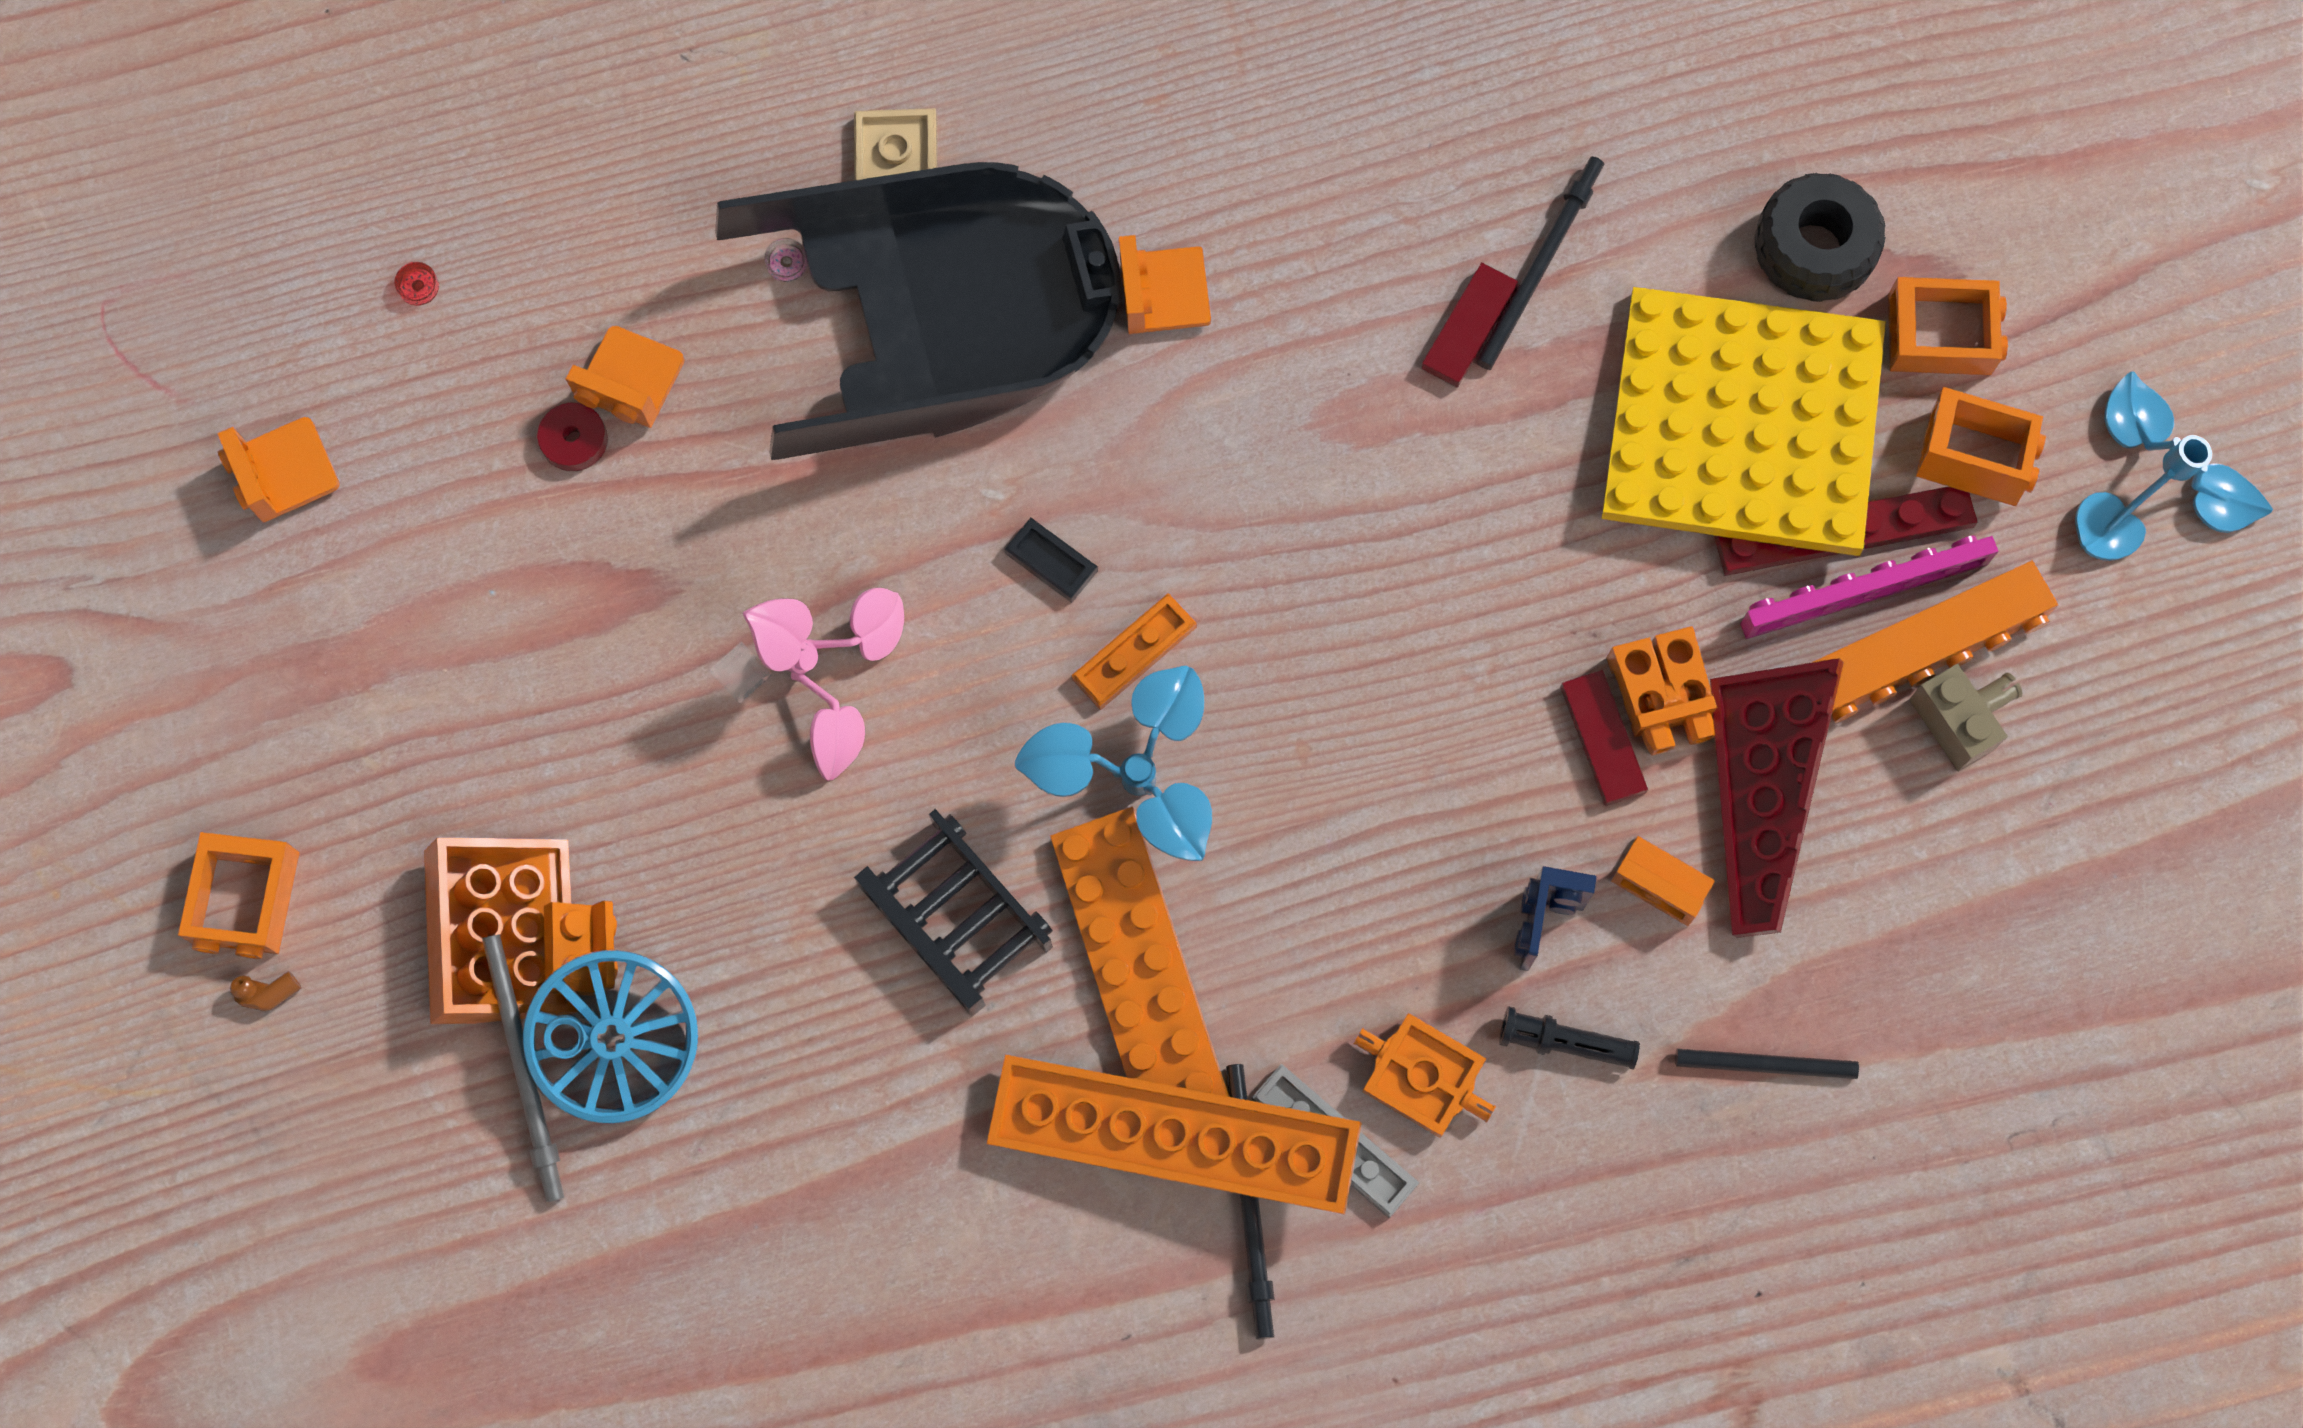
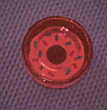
[394,262,439,306]

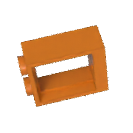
[1888,277,2008,375]
[1916,387,2046,507]
[178,832,300,959]

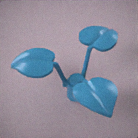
[2075,371,2273,561]
[1015,666,1212,861]

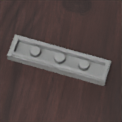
[1252,1064,1419,1218]

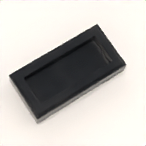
[1004,517,1098,603]

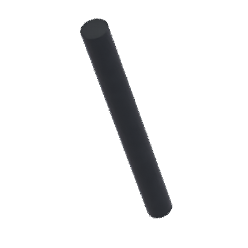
[1675,1049,1859,1079]

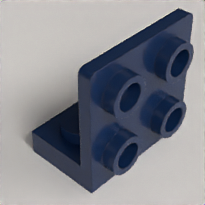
[1514,866,1597,971]

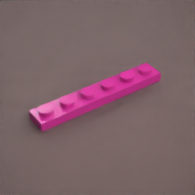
[1740,536,1999,639]

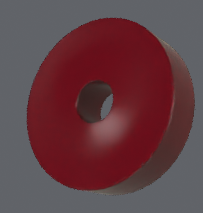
[537,402,608,471]

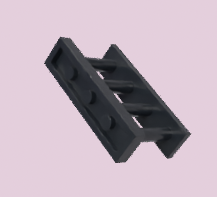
[854,809,1053,1017]

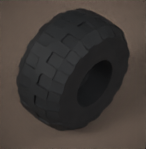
[1755,173,1886,302]

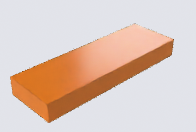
[1071,593,1197,710]

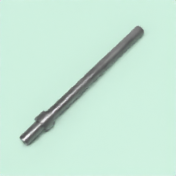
[482,934,564,1202]

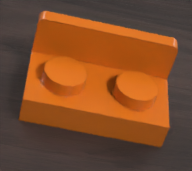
[544,901,618,996]

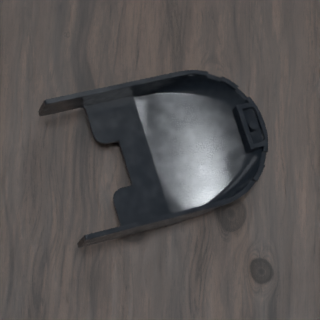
[715,162,1121,460]

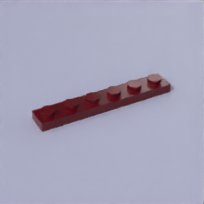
[1714,486,1978,576]

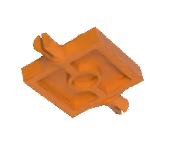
[1353,1013,1496,1139]

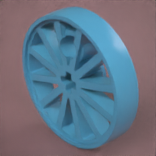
[523,950,698,1123]

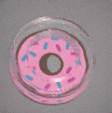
[764,238,807,282]

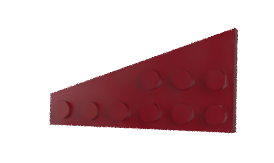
[1710,658,1844,938]

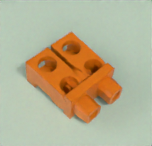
[1606,626,1717,756]

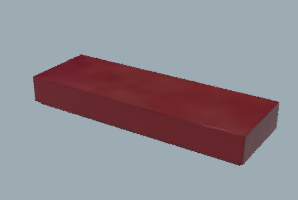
[1421,262,1518,388]
[1560,670,1648,806]

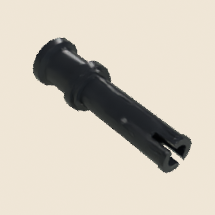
[1499,1006,1640,1070]

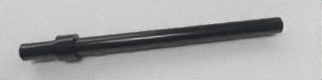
[1477,156,1605,370]
[1226,1064,1275,1340]

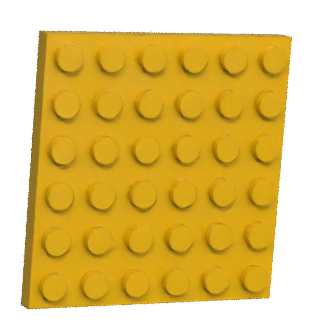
[1601,287,1886,556]

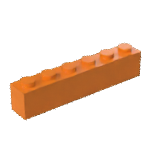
[1811,560,2059,723]

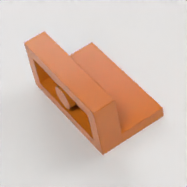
[1611,836,1715,926]

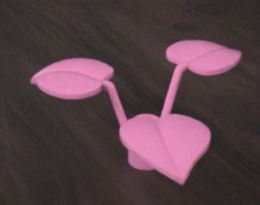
[743,588,904,781]

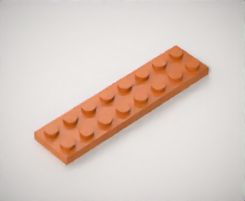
[1050,806,1229,1097]
[987,1054,1362,1215]

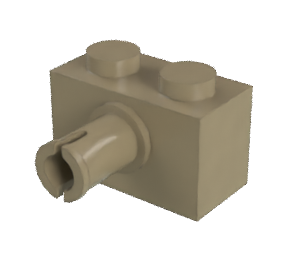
[1909,664,2023,772]

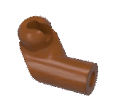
[230,971,302,1011]

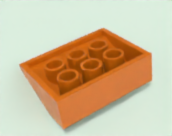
[424,838,577,1024]

